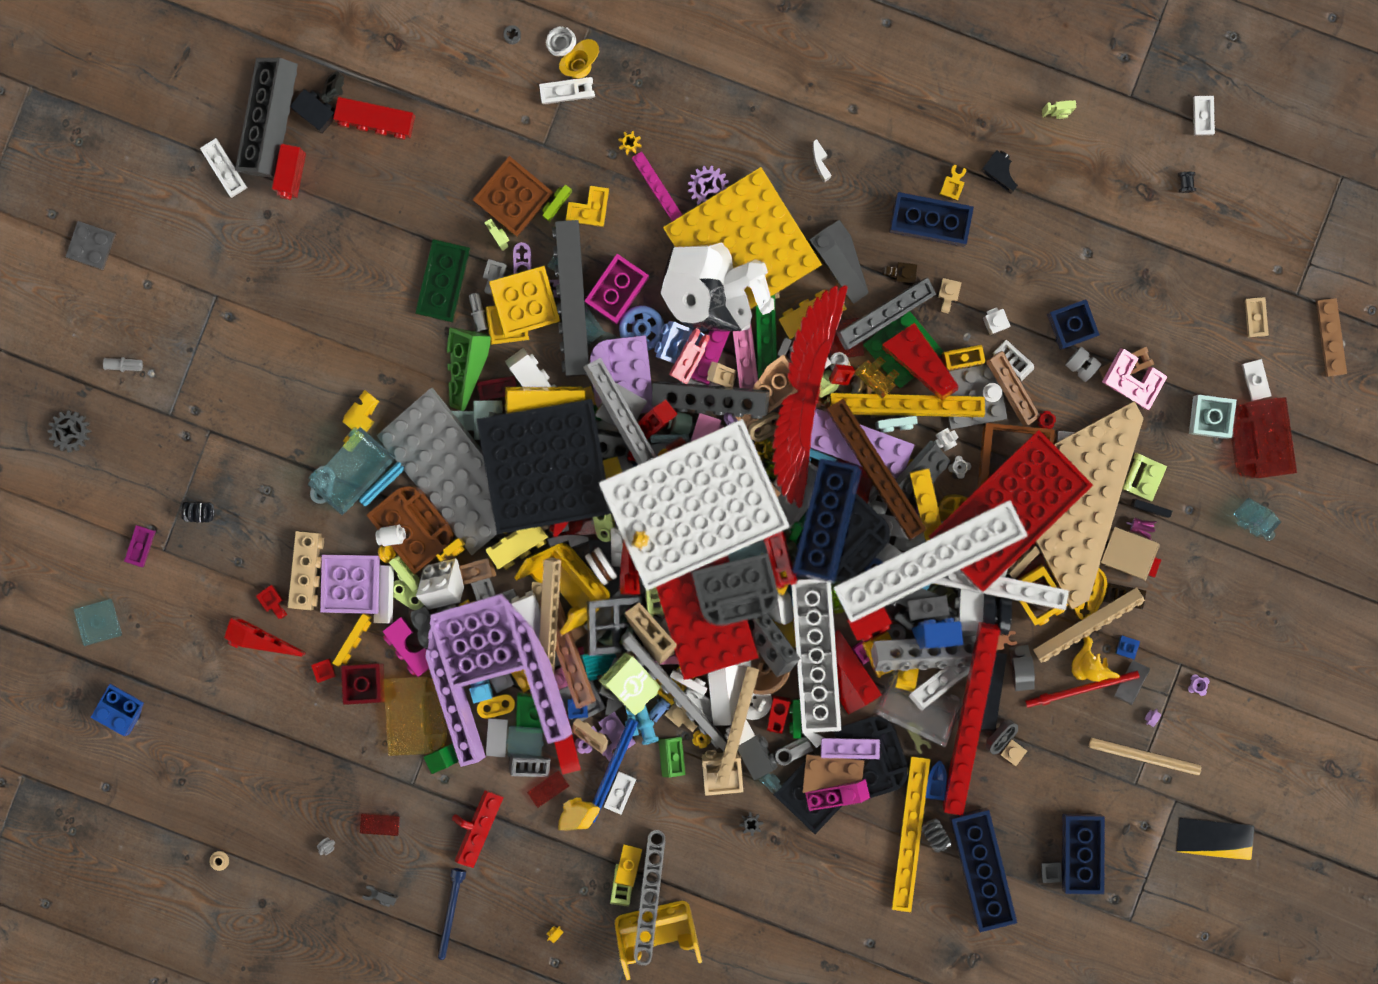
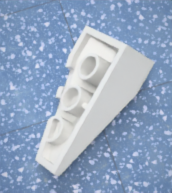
[708,660,752,726]

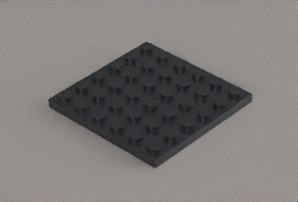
[476,399,612,534]

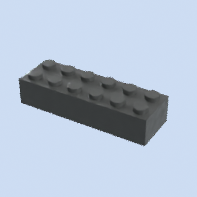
[235,58,298,177]

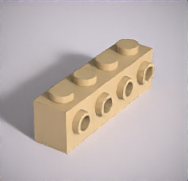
[288,531,324,610]

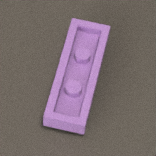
[821,738,880,759]

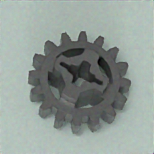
[48,410,91,452]

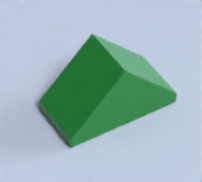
[424,743,459,774]

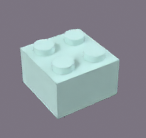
[1189,395,1237,439]

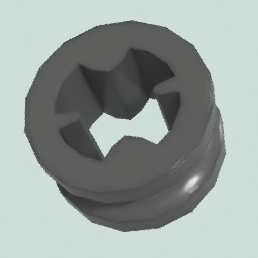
[504,25,521,44]

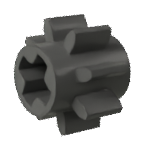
[739,811,763,836]

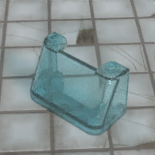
[308,427,396,515]

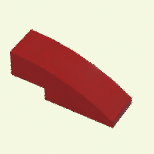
[554,710,581,775]

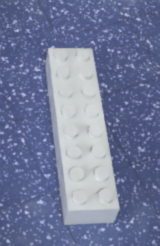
[792,576,841,733]

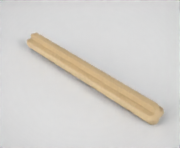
[1089,738,1201,775]

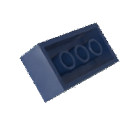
[889,192,974,247]
[1062,813,1105,894]

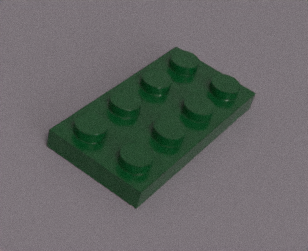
[415,239,471,323]

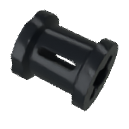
[1178,171,1196,193]

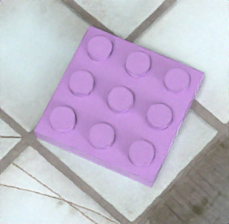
[320,555,380,614]

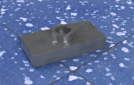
[907,596,949,620]

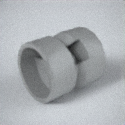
[1065,346,1102,382]

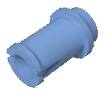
[648,698,671,723]

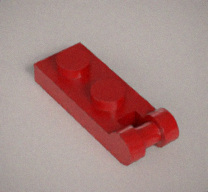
[764,531,797,589]

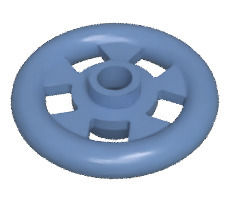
[619,306,664,351]

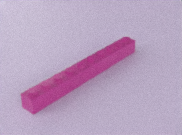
[632,151,682,222]

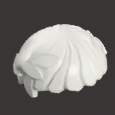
[546,27,576,56]

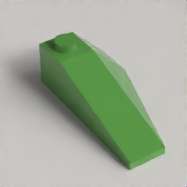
[447,327,491,411]

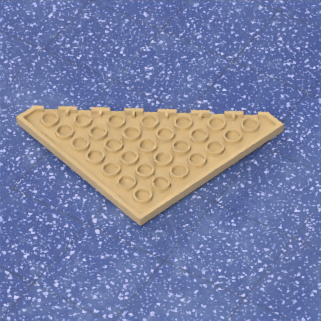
[1036,401,1143,609]

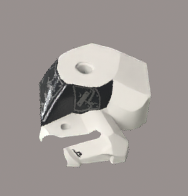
[661,243,774,332]

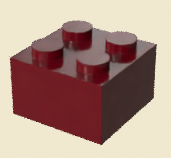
[341,664,386,705]

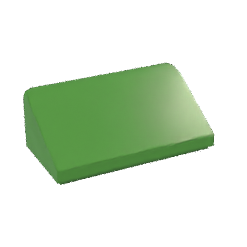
[659,737,685,778]

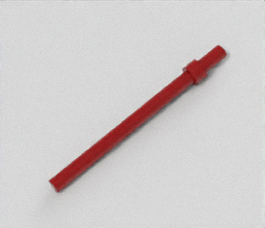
[1025,670,1140,708]

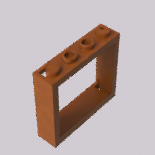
[977,423,1057,489]

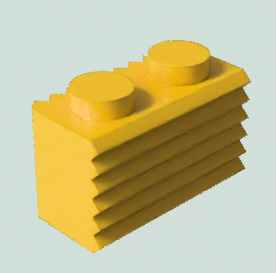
[942,345,985,371]

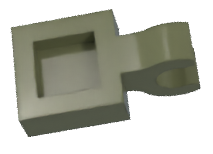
[903,721,931,754]

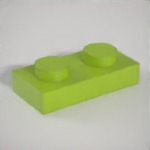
[542,185,572,222]

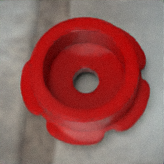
[1037,411,1056,429]

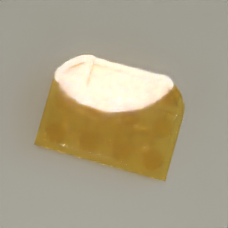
[384,676,447,756]

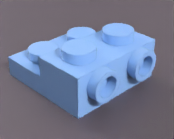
[655,321,705,364]

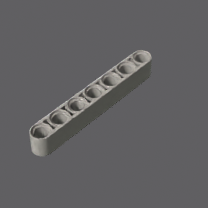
[634,830,665,966]

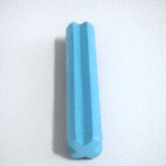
[359,462,404,506]

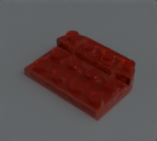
[1231,397,1297,479]

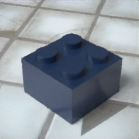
[1047,299,1100,350]

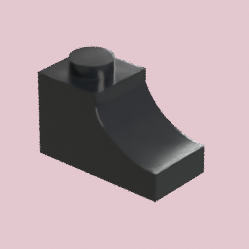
[981,150,1018,194]

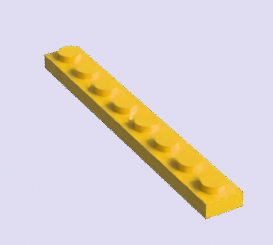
[830,393,985,417]
[891,756,930,912]

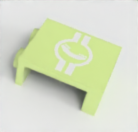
[599,653,661,715]

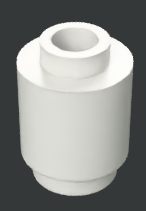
[376,525,406,546]

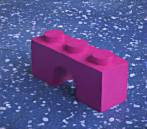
[382,617,429,677]

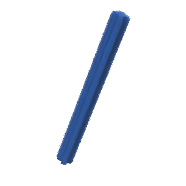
[592,718,638,823]

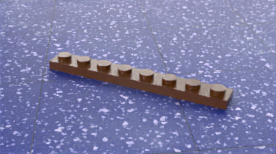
[826,399,927,541]

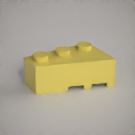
[486,527,549,570]

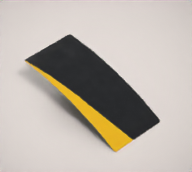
[1176,818,1255,860]

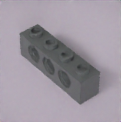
[747,614,800,677]

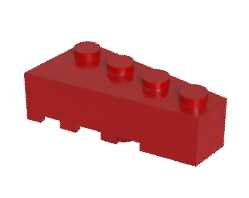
[882,323,959,400]

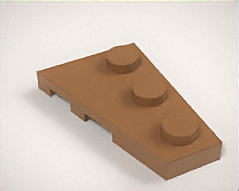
[803,754,864,793]

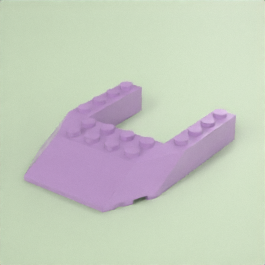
[426,594,573,767]

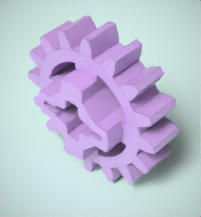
[688,166,729,206]

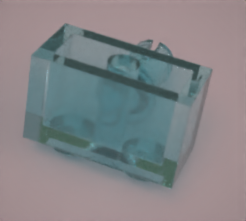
[1233,497,1281,541]

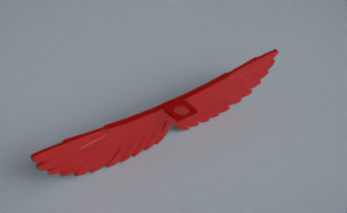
[772,285,848,508]

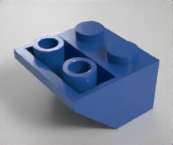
[912,618,963,649]
[91,684,144,736]

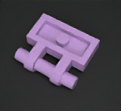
[591,712,636,761]

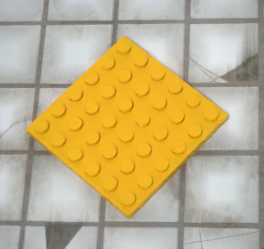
[663,167,822,310]

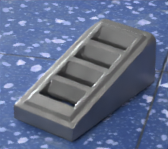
[509,753,551,777]

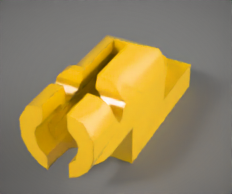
[342,390,380,452]

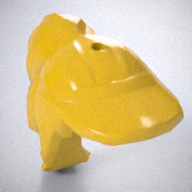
[1071,636,1120,682]

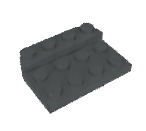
[692,553,778,626]

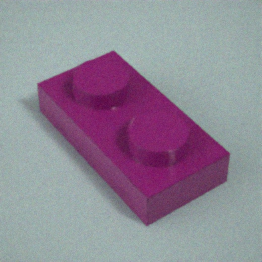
[124,525,156,567]

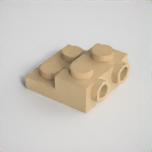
[702,750,743,796]

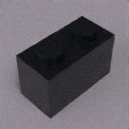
[290,89,335,134]

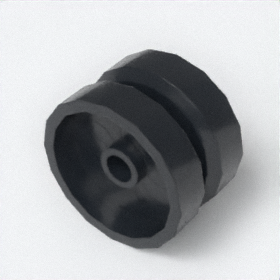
[983,594,1012,635]

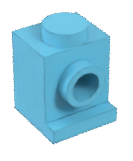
[469,679,494,703]

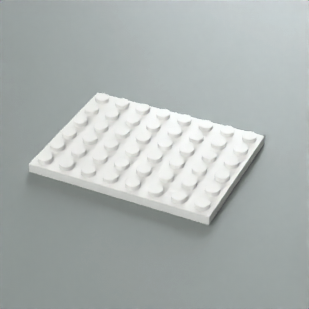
[599,420,790,591]

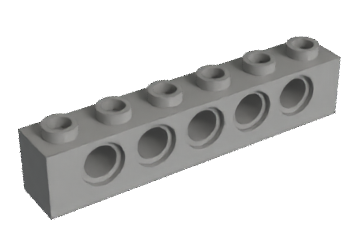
[871,636,976,672]

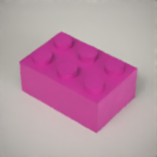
[584,254,649,325]

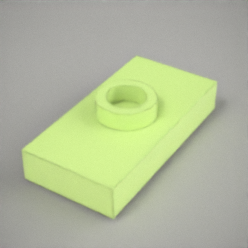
[389,556,420,592]

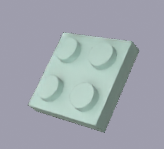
[875,416,918,433]

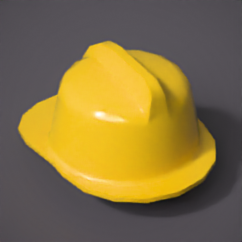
[559,39,599,79]

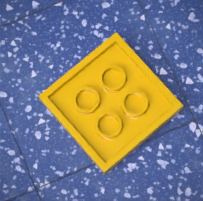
[489,266,560,338]

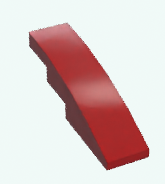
[620,541,640,595]

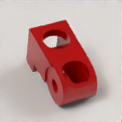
[767,695,790,734]

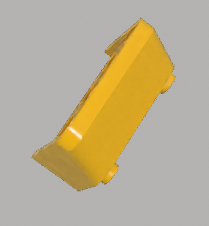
[514,543,610,635]
[615,901,702,980]

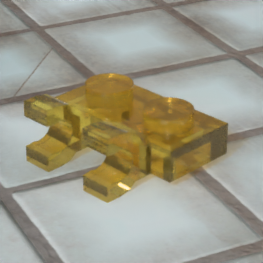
[854,357,900,399]

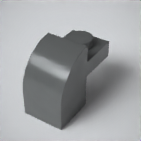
[1009,645,1035,691]

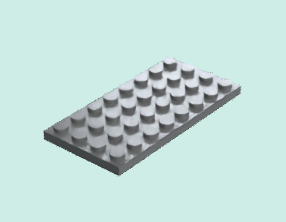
[377,388,497,555]

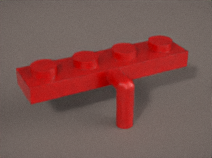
[452,790,504,868]

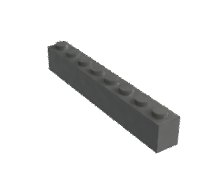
[552,220,589,377]

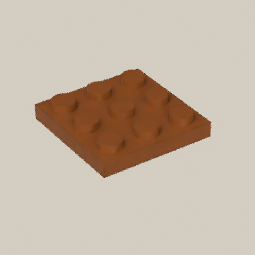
[473,156,554,237]

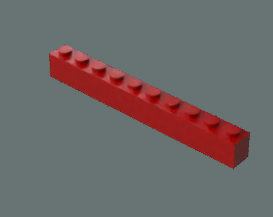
[942,622,1000,816]

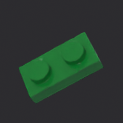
[789,698,802,738]

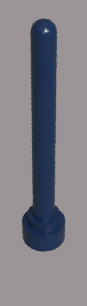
[438,868,467,960]

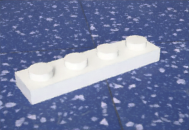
[909,666,970,711]

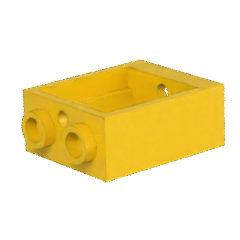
[1017,564,1068,626]

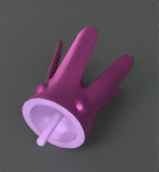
[1127,517,1157,540]

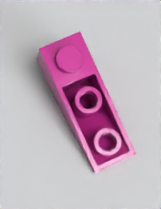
[805,779,870,811]

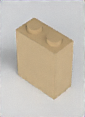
[1101,527,1160,581]

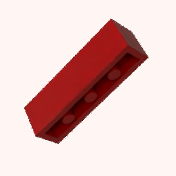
[333,97,415,140]

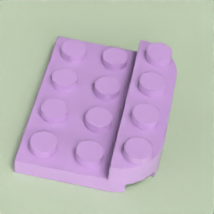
[590,335,654,413]

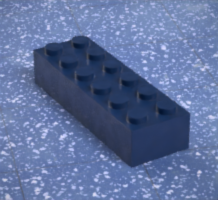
[793,458,861,584]
[949,808,1017,932]

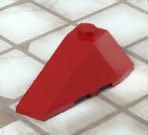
[224,617,306,657]
[835,629,882,715]

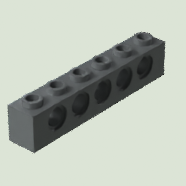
[652,381,770,419]

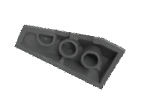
[808,220,869,304]

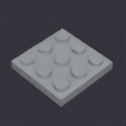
[948,364,1007,430]

